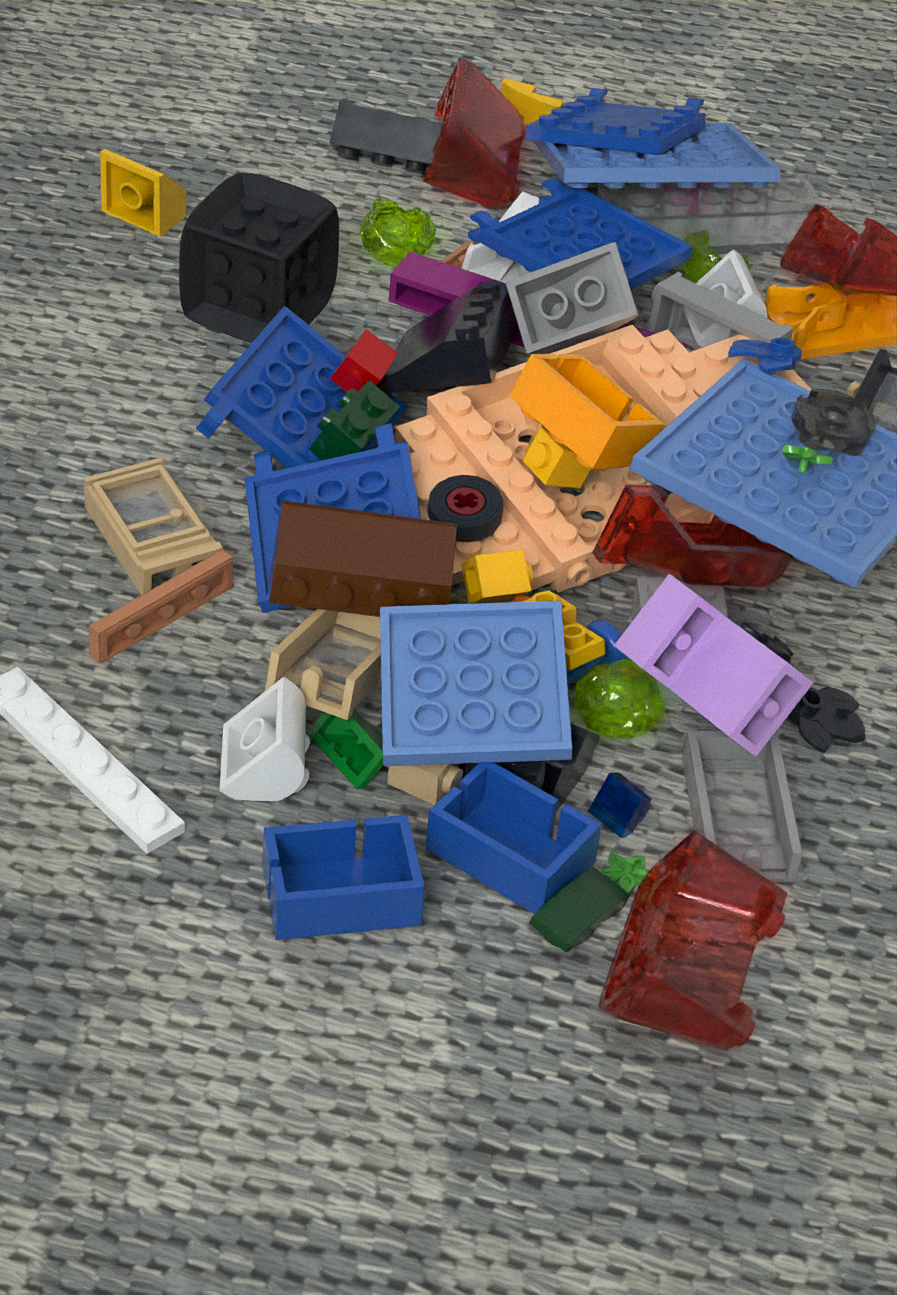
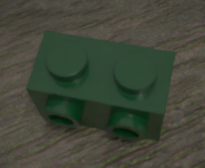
[309,380,400,461]

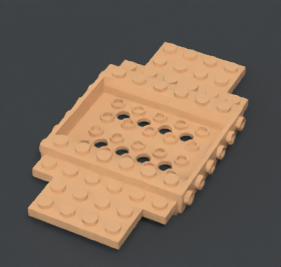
[395,325,815,593]

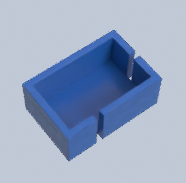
[426,762,602,914]
[262,815,425,940]

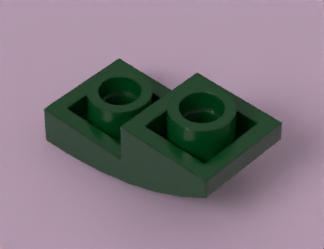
[529,867,630,952]

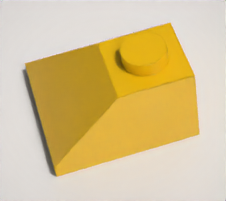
[100,149,186,237]

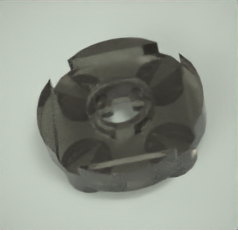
[791,389,876,456]

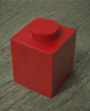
[330,329,398,392]

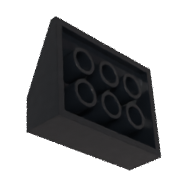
[376,280,519,393]

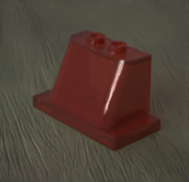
[592,484,793,587]

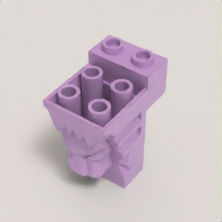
[614,574,813,756]

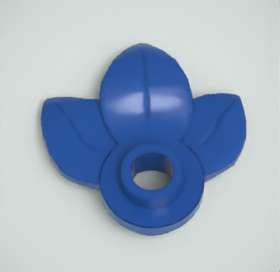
[728,338,802,373]

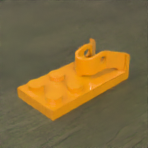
[765,284,897,360]

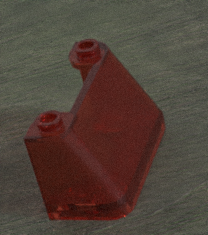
[423,58,527,210]
[780,204,897,296]
[598,830,787,1050]

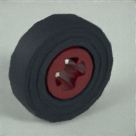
[427,475,504,542]

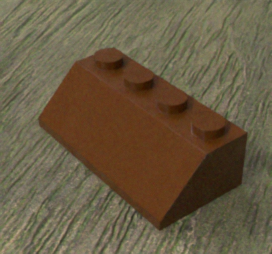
[269,500,457,617]

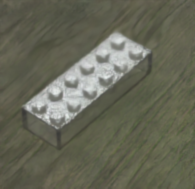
[597,173,826,255]

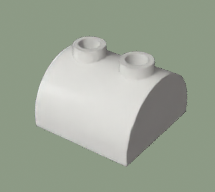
[684,249,767,347]
[220,677,310,801]

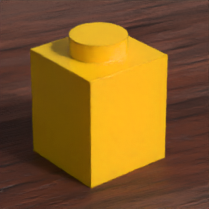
[461,549,533,604]

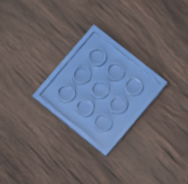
[380,601,572,766]

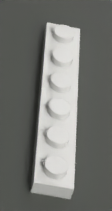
[0,667,185,854]

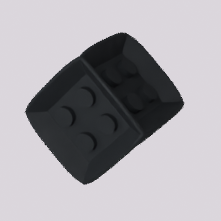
[179,173,339,343]

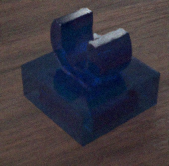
[588,772,652,838]

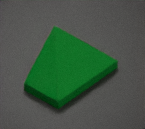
[307,711,383,790]

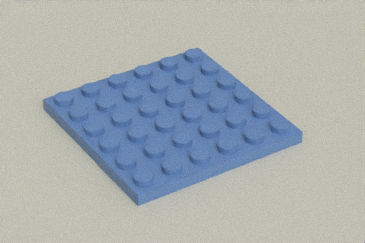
[530,123,781,188]
[629,358,897,588]

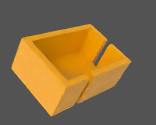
[509,354,665,470]

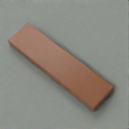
[88,549,233,663]

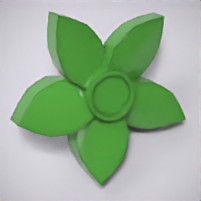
[782,445,833,474]
[601,852,656,895]

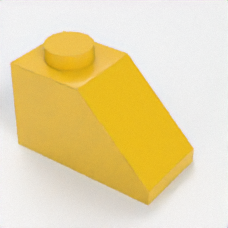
[522,423,591,489]

